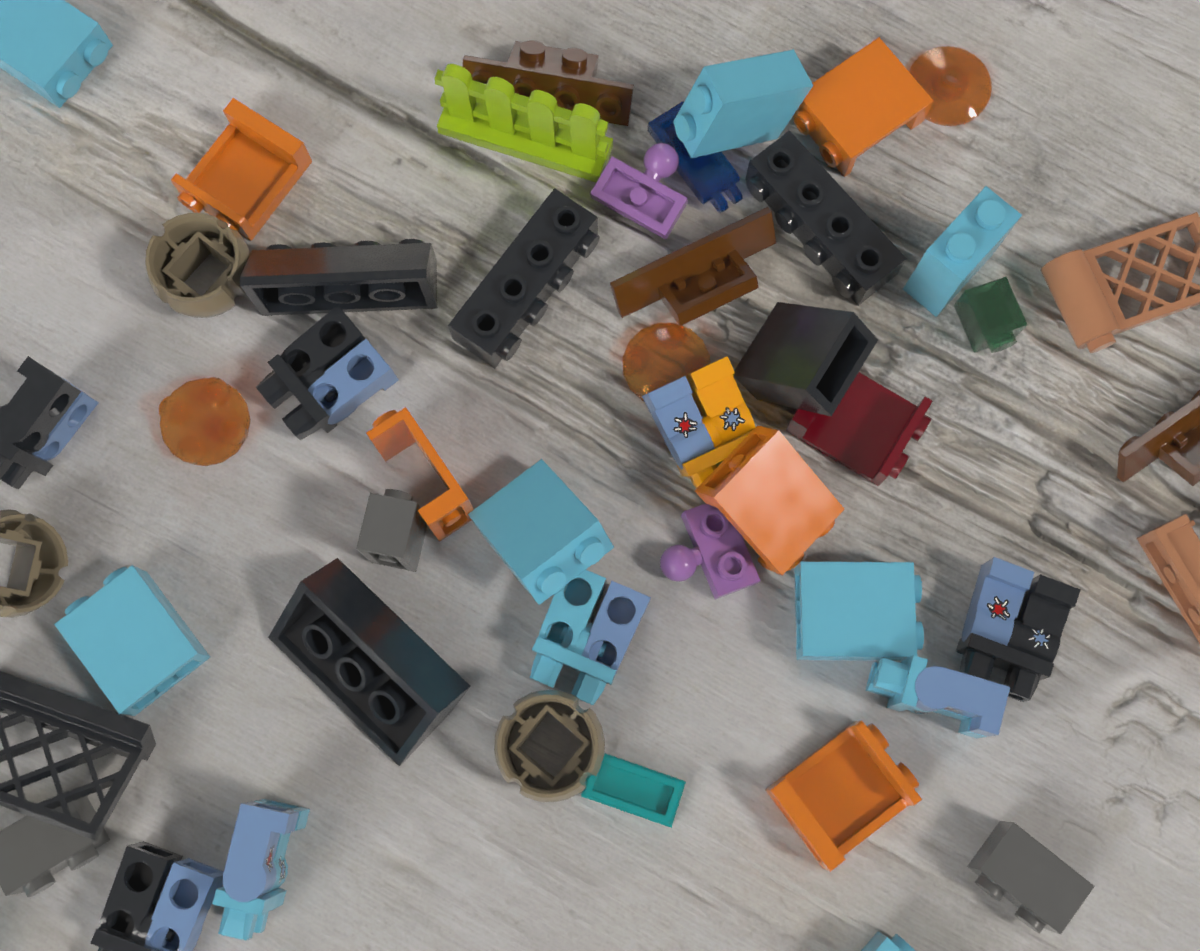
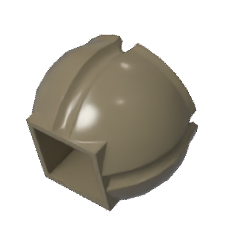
[145,213,251,318]
[0,509,68,618]
[494,690,605,802]

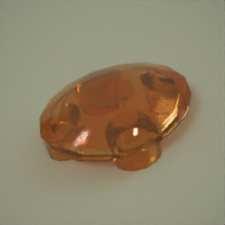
[623,323,710,402]
[158,377,251,467]

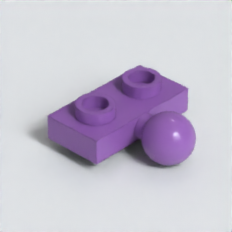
[590,143,688,240]
[660,503,761,600]

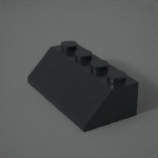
[240,239,438,316]
[268,558,471,766]

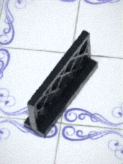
[0,671,156,841]

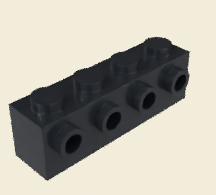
[745,130,906,306]
[448,188,600,369]

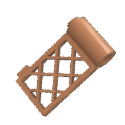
[1040,212,1200,353]

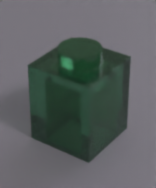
[954,277,1028,353]

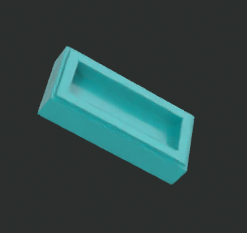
[581,753,686,828]

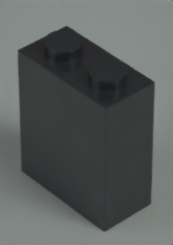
[733,302,878,416]

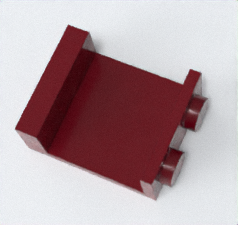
[786,372,933,486]

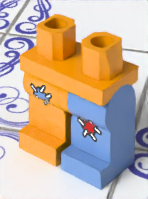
[642,356,756,489]

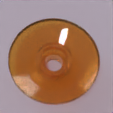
[909,46,992,126]

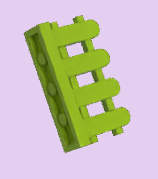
[434,64,613,183]

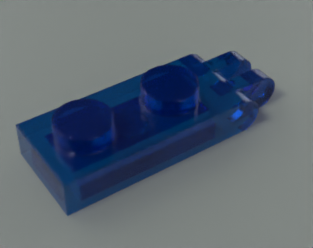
[647,101,743,213]

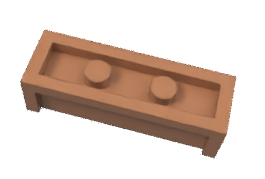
[1137,514,1200,644]

